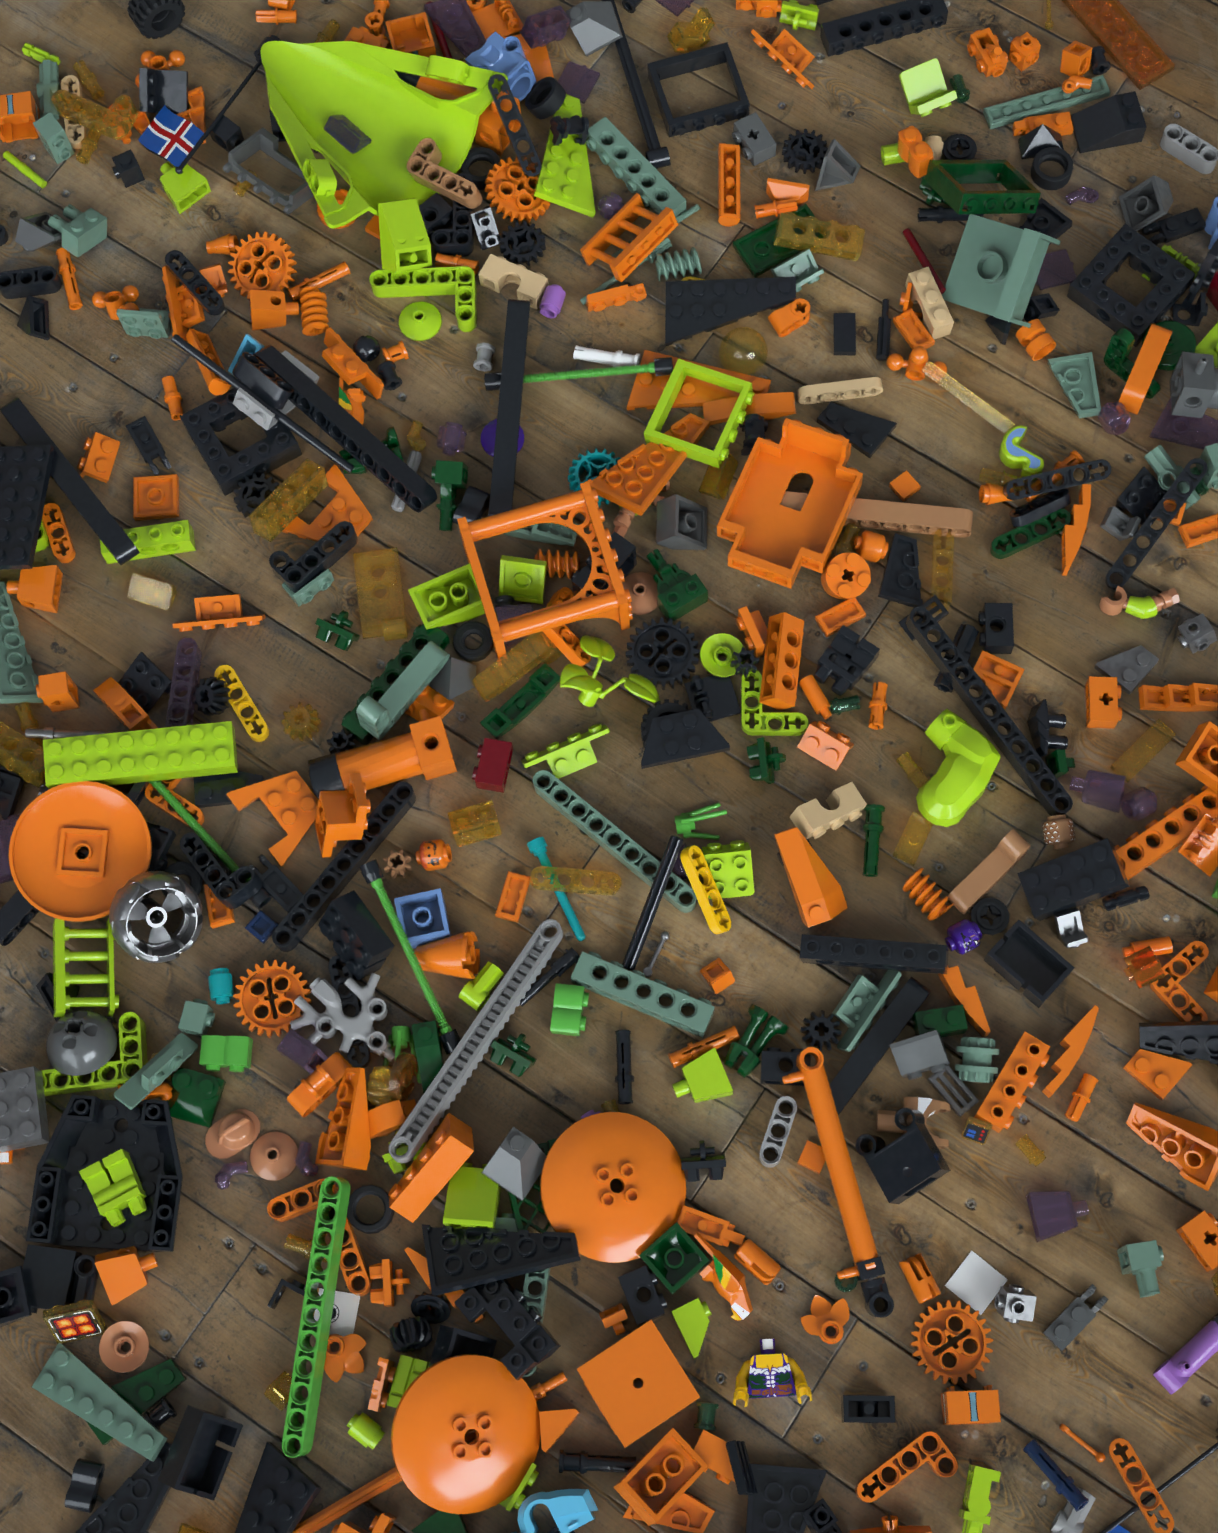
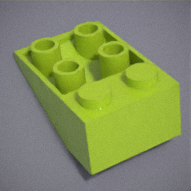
[378,198,432,272]

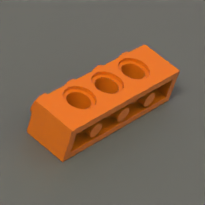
[759,612,804,711]

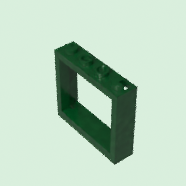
[925,160,1041,214]

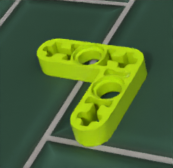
[741,670,809,736]

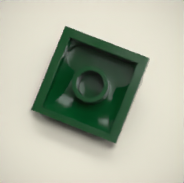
[168,1068,226,1128]
[639,1222,710,1295]

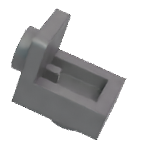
[1054,907,1089,948]

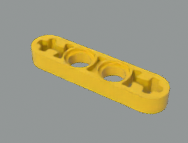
[214,665,269,742]
[680,845,731,934]

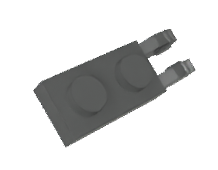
[1043,1284,1108,1351]

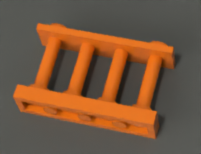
[580,193,678,282]

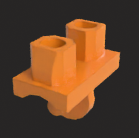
[369,1259,410,1307]

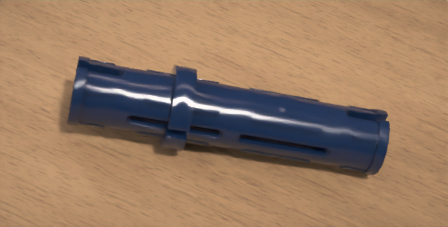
[1023,1439,1089,1512]

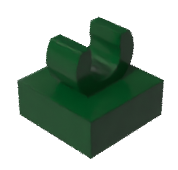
[1045,749,1075,779]

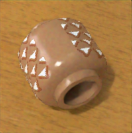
[1042,815,1075,850]

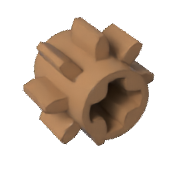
[383,849,412,879]

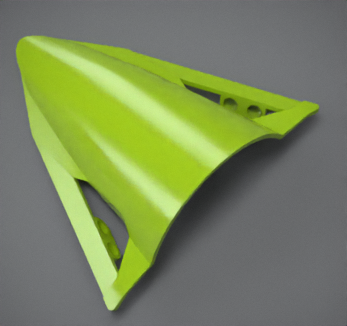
[260,41,508,229]

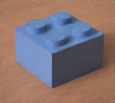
[394,888,452,949]

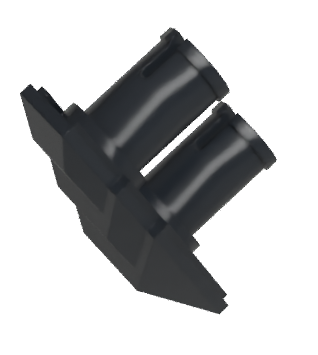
[1027,699,1068,758]

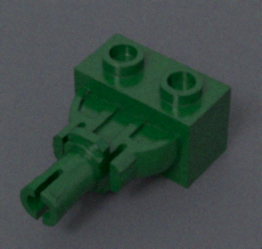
[431,460,468,531]
[646,549,708,622]

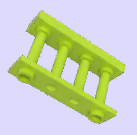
[53,918,119,1017]

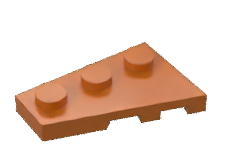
[623,1492,716,1533]

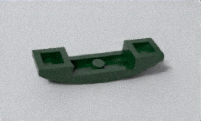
[480,663,560,739]

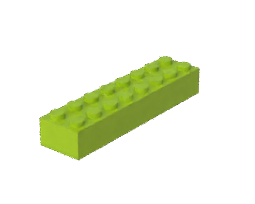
[43,721,238,789]

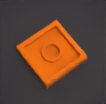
[133,474,179,521]

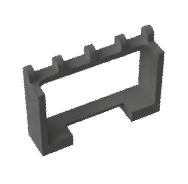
[223,128,314,215]

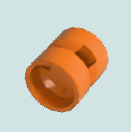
[1015,319,1056,361]

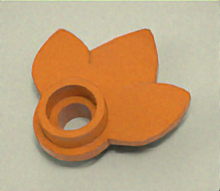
[800,1295,850,1344]
[324,1334,367,1383]

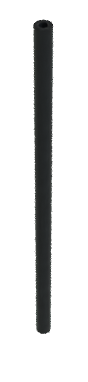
[171,334,355,474]

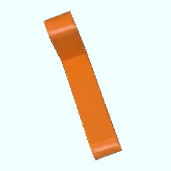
[267,1178,372,1296]

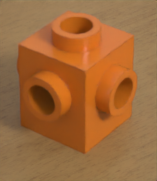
[1008,32,1041,72]

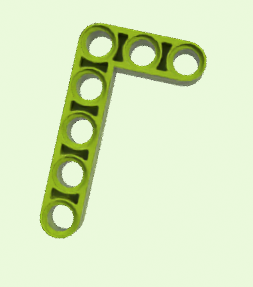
[369,266,477,332]
[41,1012,148,1096]

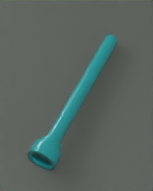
[527,837,585,941]

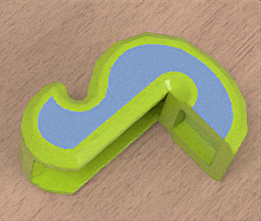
[999,425,1044,481]

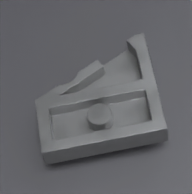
[1094,645,1159,695]

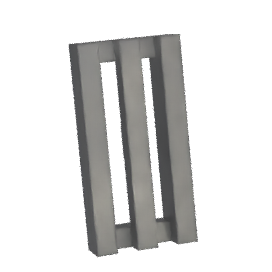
[928,1065,979,1117]

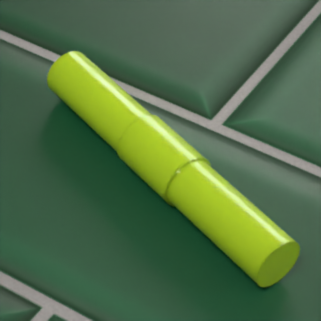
[3,151,47,188]

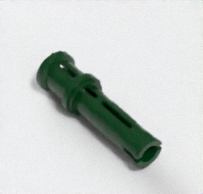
[862,804,885,877]

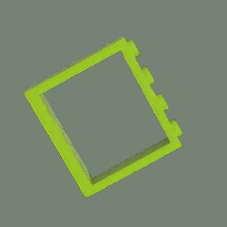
[644,358,755,468]

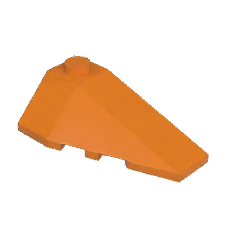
[774,827,848,928]
[315,1067,371,1170]
[1126,1102,1218,1191]

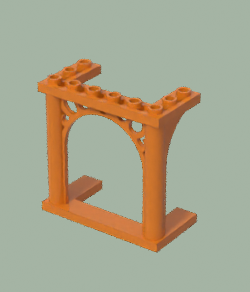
[457,481,633,666]

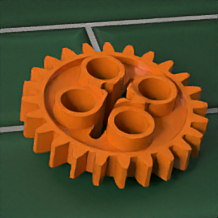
[484,156,551,224]
[228,232,297,300]
[233,960,312,1038]
[910,1300,993,1385]

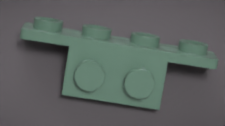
[832,970,902,1052]
[114,1033,198,1110]

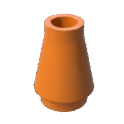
[206,233,239,255]
[979,483,1014,505]

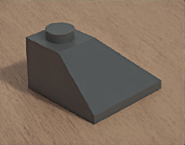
[566,1,623,56]
[1119,175,1174,231]
[15,212,62,251]
[482,1127,546,1201]

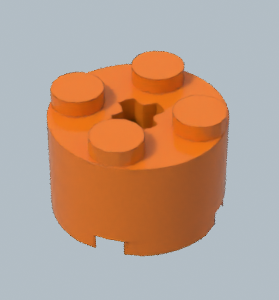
[821,552,871,600]

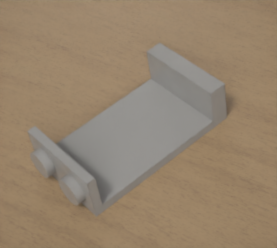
[233,350,319,431]

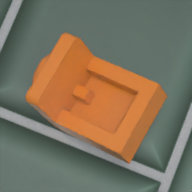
[199,263,228,297]

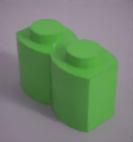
[550,983,589,1036]
[199,1035,253,1072]

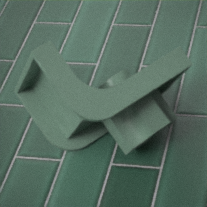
[942,214,1061,328]

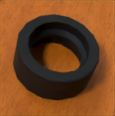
[525,77,566,119]
[461,147,500,190]
[1031,147,1073,190]
[347,1185,394,1234]

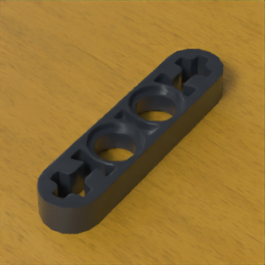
[165,250,225,316]

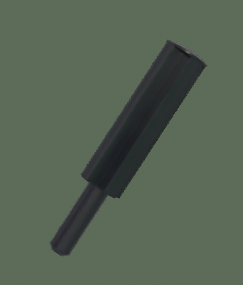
[876,299,891,361]

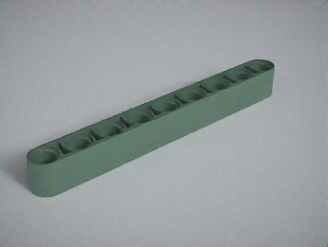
[533,770,697,913]

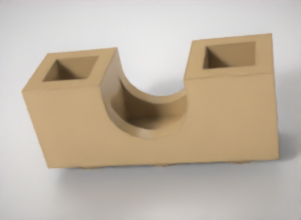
[479,254,549,309]
[905,266,954,340]
[790,782,867,839]

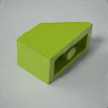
[671,1298,712,1359]

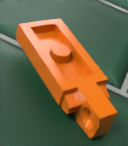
[1012,111,1074,136]
[586,283,647,312]
[677,1205,745,1248]

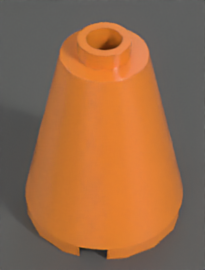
[414,931,480,979]

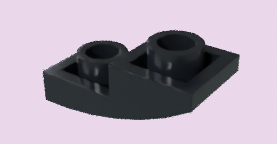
[802,1498,842,1533]

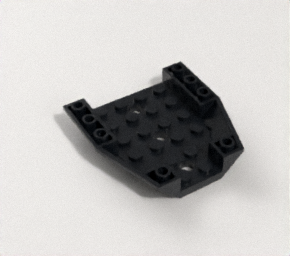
[26,1095,183,1252]

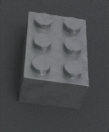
[0,1066,50,1152]

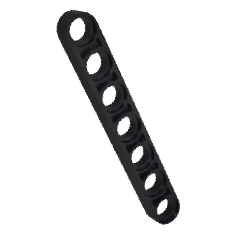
[1105,458,1207,590]

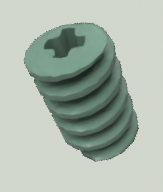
[655,247,702,282]

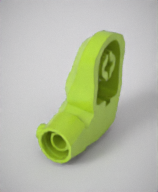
[916,708,1000,827]

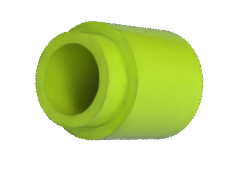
[346,1412,385,1450]

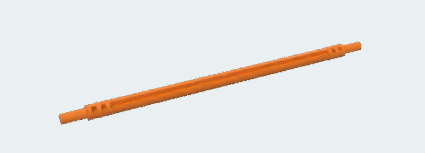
[292,1371,567,1533]

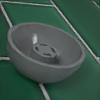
[46,1010,118,1076]

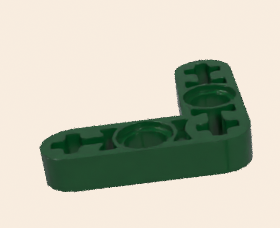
[1104,328,1161,399]

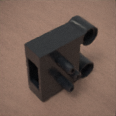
[855,1108,951,1204]

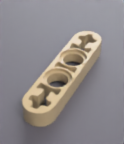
[61,75,87,149]
[797,377,883,405]

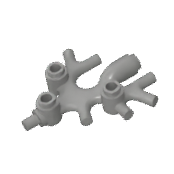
[290,973,395,1062]

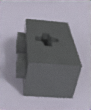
[732,112,777,166]

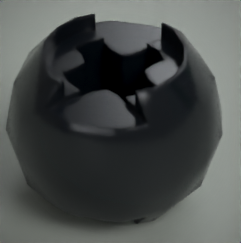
[353,335,380,362]

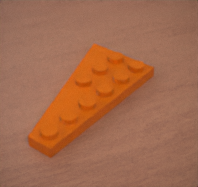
[627,350,771,410]
[586,413,710,516]

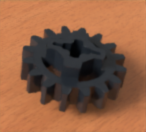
[782,129,828,174]
[499,221,546,266]
[234,473,283,521]

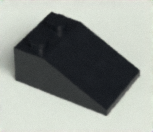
[1070,91,1147,153]
[0,1265,32,1328]

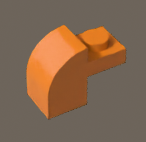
[368,1099,416,1139]

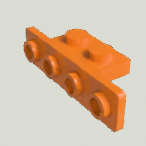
[751,29,815,89]
[162,266,205,341]
[322,327,384,399]
[172,594,265,632]

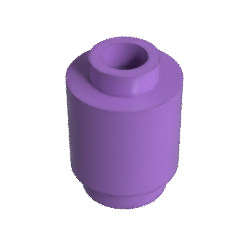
[540,284,566,318]

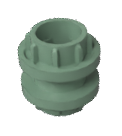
[955,1037,999,1083]

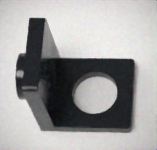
[1173,292,1208,326]
[267,1279,306,1309]

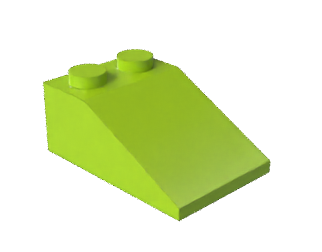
[408,563,485,630]

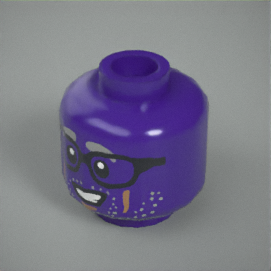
[945,919,982,955]

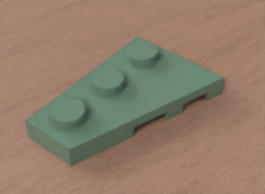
[1048,352,1102,419]

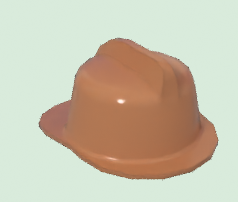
[205,1109,260,1159]

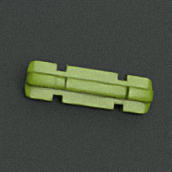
[22,43,61,65]

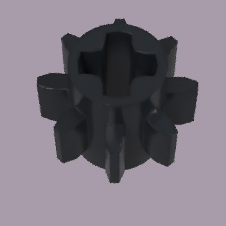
[730,647,759,678]
[327,729,356,754]

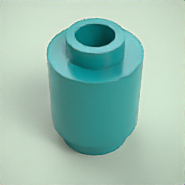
[208,968,234,1005]

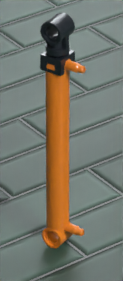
[782,1047,894,1318]

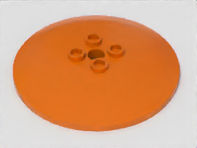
[9,781,152,922]
[540,1112,686,1263]
[391,1354,541,1514]

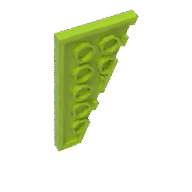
[534,94,596,218]

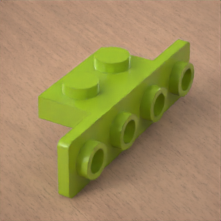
[521,723,610,779]

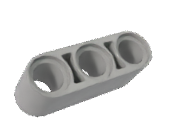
[1160,124,1218,174]
[759,1096,797,1168]

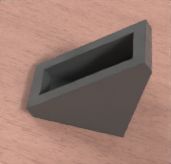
[815,139,861,191]
[430,657,477,700]

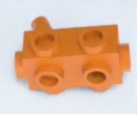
[967,28,1008,77]

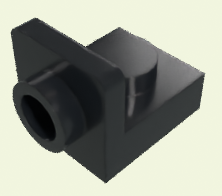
[1023,293,1060,322]

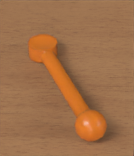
[1059,1424,1105,1463]

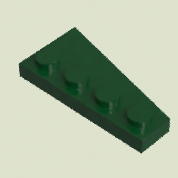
[86,1359,187,1445]

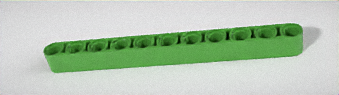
[282,1176,351,1458]

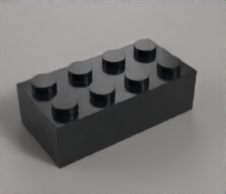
[1017,838,1130,921]

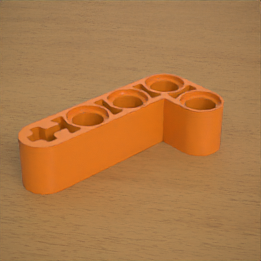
[1117,323,1173,415]
[855,1431,958,1503]

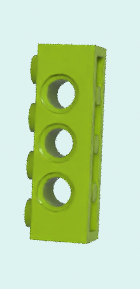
[100,520,196,564]

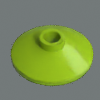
[399,302,442,341]
[700,633,745,677]

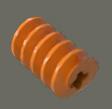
[299,287,329,336]
[534,548,580,579]
[902,867,954,921]

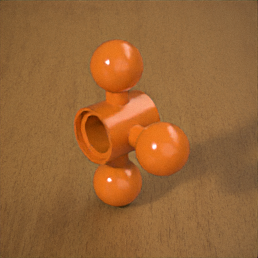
[135,50,185,88]
[92,285,140,320]
[886,346,947,381]

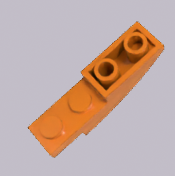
[93,677,158,731]

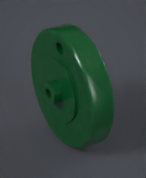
[1141,321,1196,371]

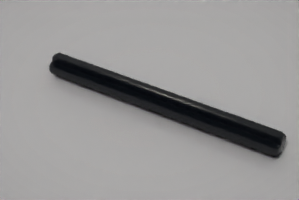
[622,835,683,971]

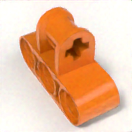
[287,1051,353,1118]

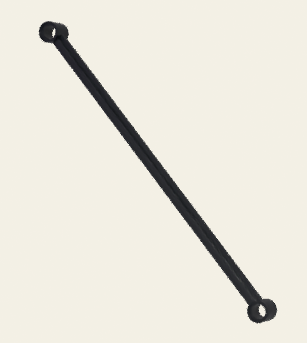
[601,0,671,169]

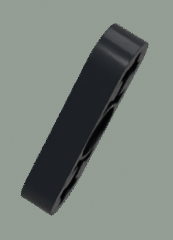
[1009,488,1071,527]

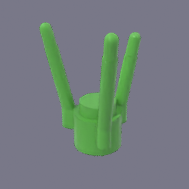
[675,803,727,840]
[381,1026,422,1084]

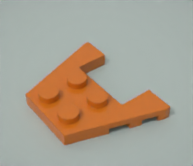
[127,86,206,145]
[279,464,373,548]
[226,771,318,867]

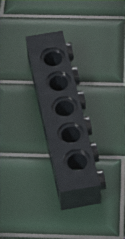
[820,0,948,57]
[800,934,949,974]

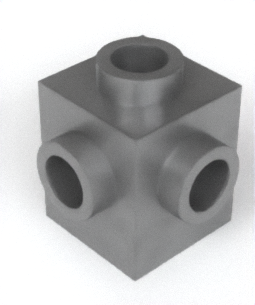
[1178,613,1217,654]
[995,1284,1037,1323]

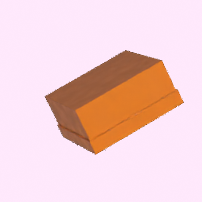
[577,1319,700,1448]

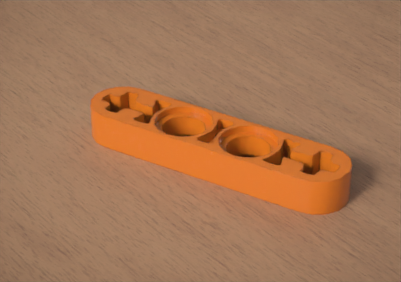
[1109,1438,1174,1533]

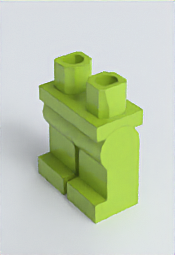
[79,1149,147,1227]
[958,1464,1001,1533]

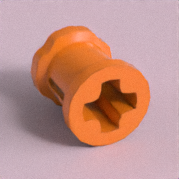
[365,12,386,36]
[381,340,409,362]

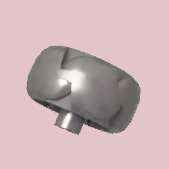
[109,871,203,963]

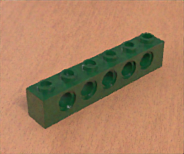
[341,624,450,745]

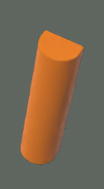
[718,143,740,227]
[186,328,231,396]

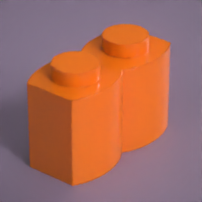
[898,125,933,178]

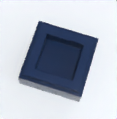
[245,910,278,944]

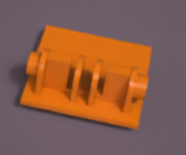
[471,0,525,40]
[1178,813,1218,877]

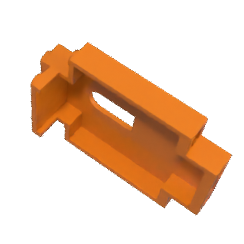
[717,418,863,589]

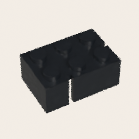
[572,531,637,601]
[318,890,395,980]
[984,920,1075,1008]
[429,1325,497,1367]
[158,1405,243,1500]

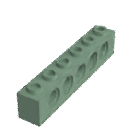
[586,117,686,217]
[571,951,715,1038]

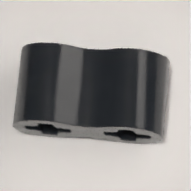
[453,486,490,524]
[65,1458,105,1513]

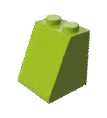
[443,1163,501,1229]

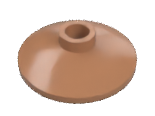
[622,572,658,615]
[250,1132,299,1181]
[99,1321,149,1373]

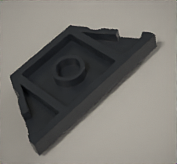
[641,709,730,769]

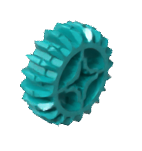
[568,448,621,507]

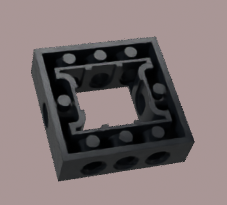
[1067,223,1195,347]
[180,388,302,496]

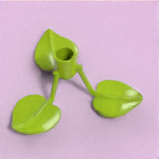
[560,635,660,707]

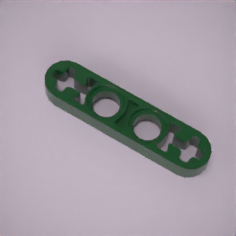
[990,509,1071,559]

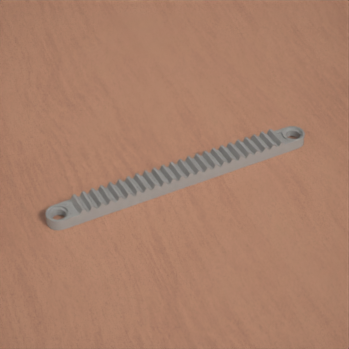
[389,919,563,1164]

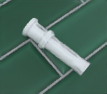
[573,345,641,368]

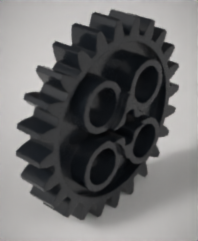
[626,617,700,690]

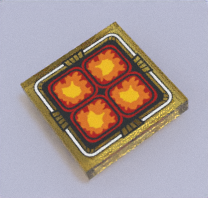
[43,1300,107,1344]

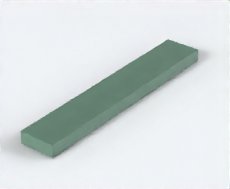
[983,75,1110,129]

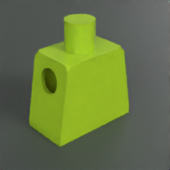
[160,162,211,214]
[672,1048,733,1103]

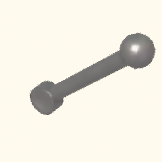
[643,931,670,977]

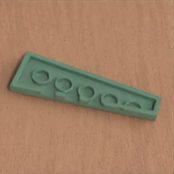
[0,581,43,704]
[32,1343,168,1462]

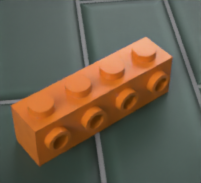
[973,1032,1051,1133]

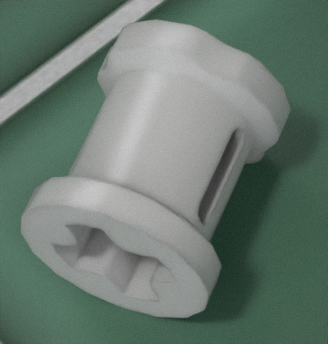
[473,343,496,372]

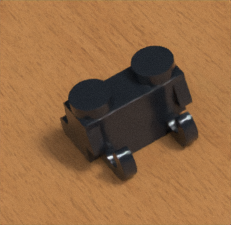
[550,115,589,146]
[739,414,768,456]

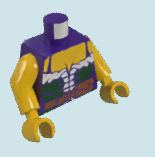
[733,1339,812,1407]

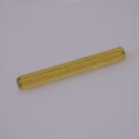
[922,362,1015,434]

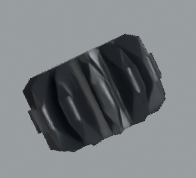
[193,677,232,716]
[800,1010,842,1051]
[389,1316,433,1353]

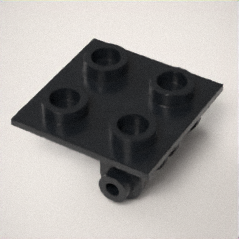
[1116,467,1167,526]
[118,652,174,714]
[684,675,741,722]

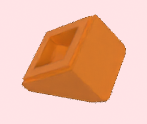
[699,958,735,994]

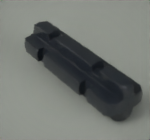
[1102,886,1150,911]

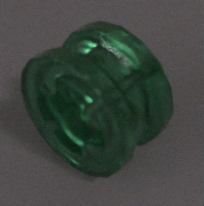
[834,1269,858,1292]

